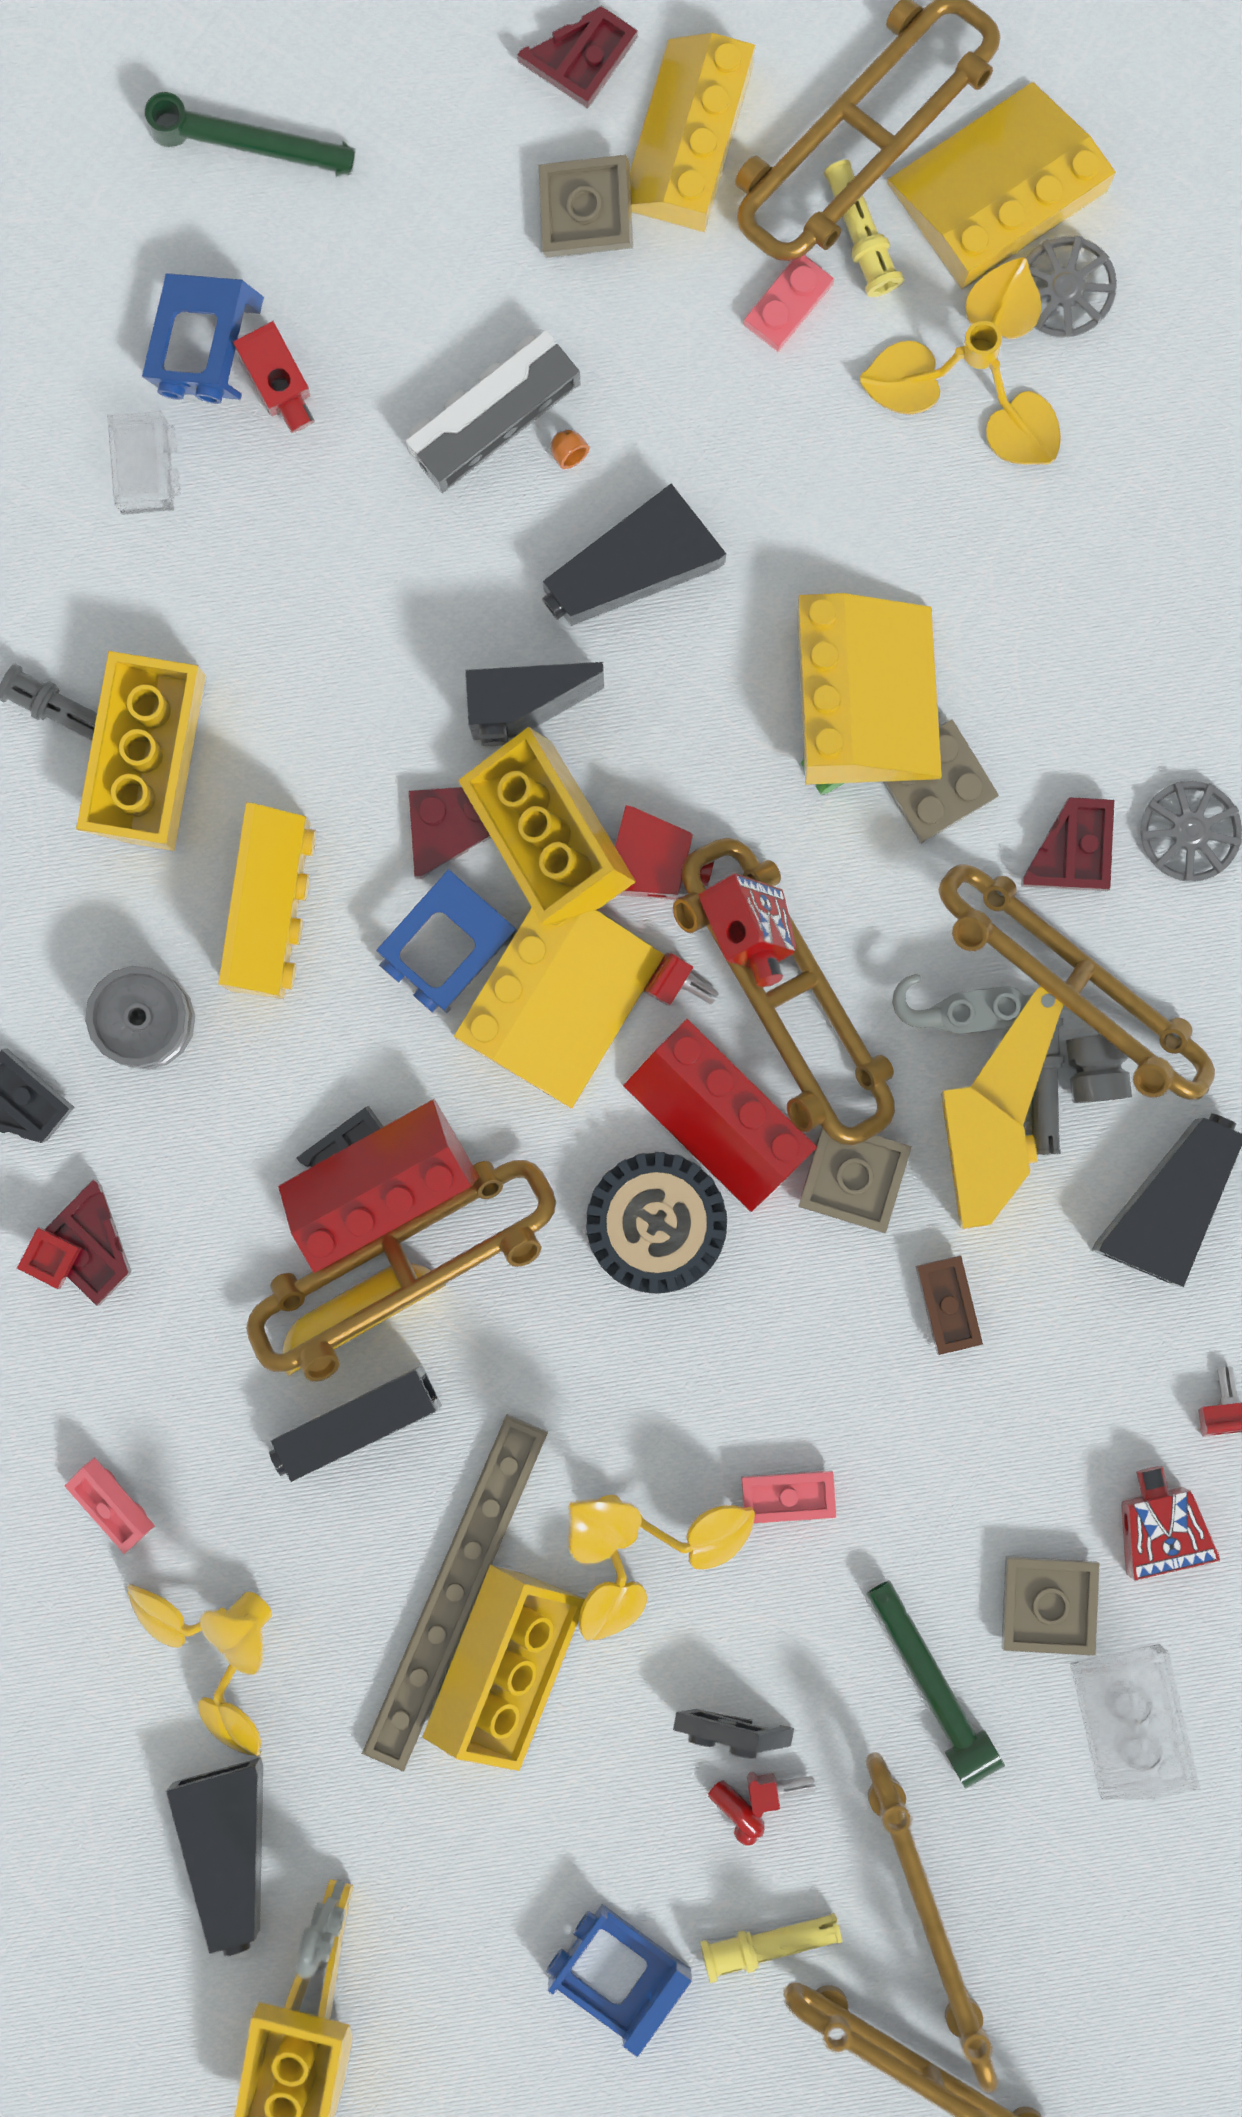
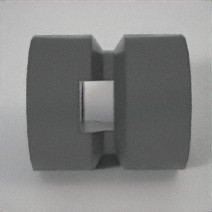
[1066,1035,1132,1103]

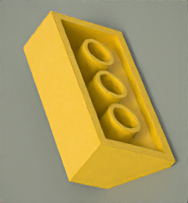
[630,33,755,232]
[76,651,206,851]
[458,727,636,925]
[218,802,316,999]
[422,1565,585,1771]

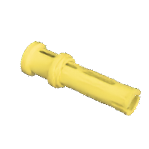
[824,160,904,297]
[700,1913,842,1983]

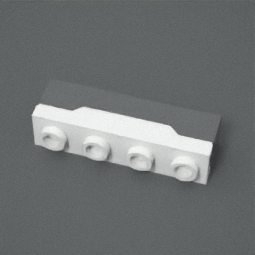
[406,330,581,493]

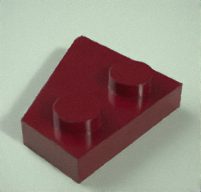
[517,6,638,109]
[409,787,491,879]
[1021,797,1115,891]
[45,1179,132,1306]

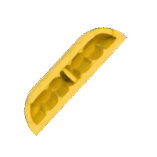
[282,1263,446,1376]

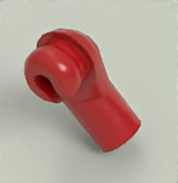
[708,1780,765,1846]

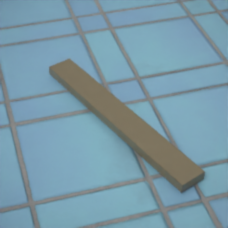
[362,1414,548,1772]

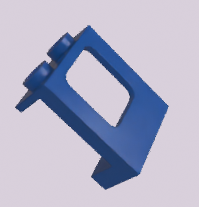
[142,273,264,404]
[376,869,517,1013]
[546,1904,692,2057]

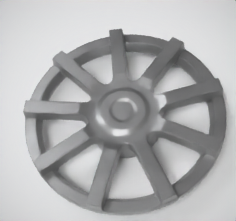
[1026,235,1117,337]
[1141,781,1242,882]

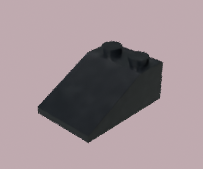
[465,662,604,746]

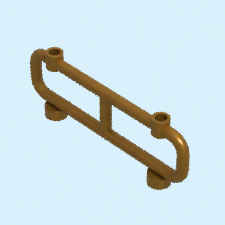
[735,0,1001,261]
[673,838,895,1146]
[938,864,1215,1100]
[246,1160,556,1381]
[866,1752,998,2093]
[783,1982,1041,2117]

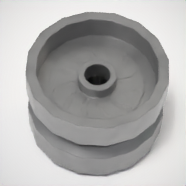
[85,966,195,1070]

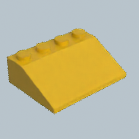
[887,81,1116,289]
[797,593,942,785]
[454,908,665,1109]

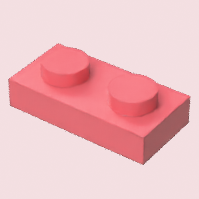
[743,255,834,352]
[65,1457,155,1554]
[741,1470,836,1523]

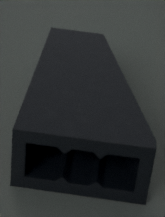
[542,483,727,626]
[1092,1113,1242,1287]
[269,1365,442,1482]
[166,1757,263,1956]

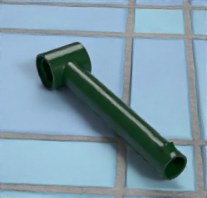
[145,92,355,177]
[866,1580,1005,1789]

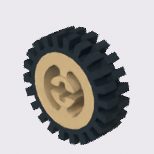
[586,1152,727,1294]

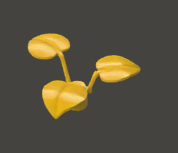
[860,257,1061,465]
[568,1494,755,1641]
[127,1584,272,1756]

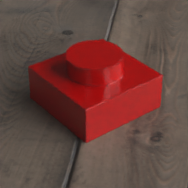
[16,1227,81,1289]

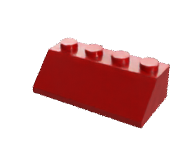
[623,1019,817,1212]
[278,1098,479,1273]

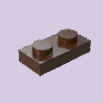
[915,1255,983,1355]

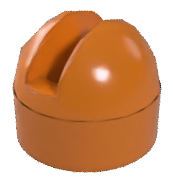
[550,430,590,470]

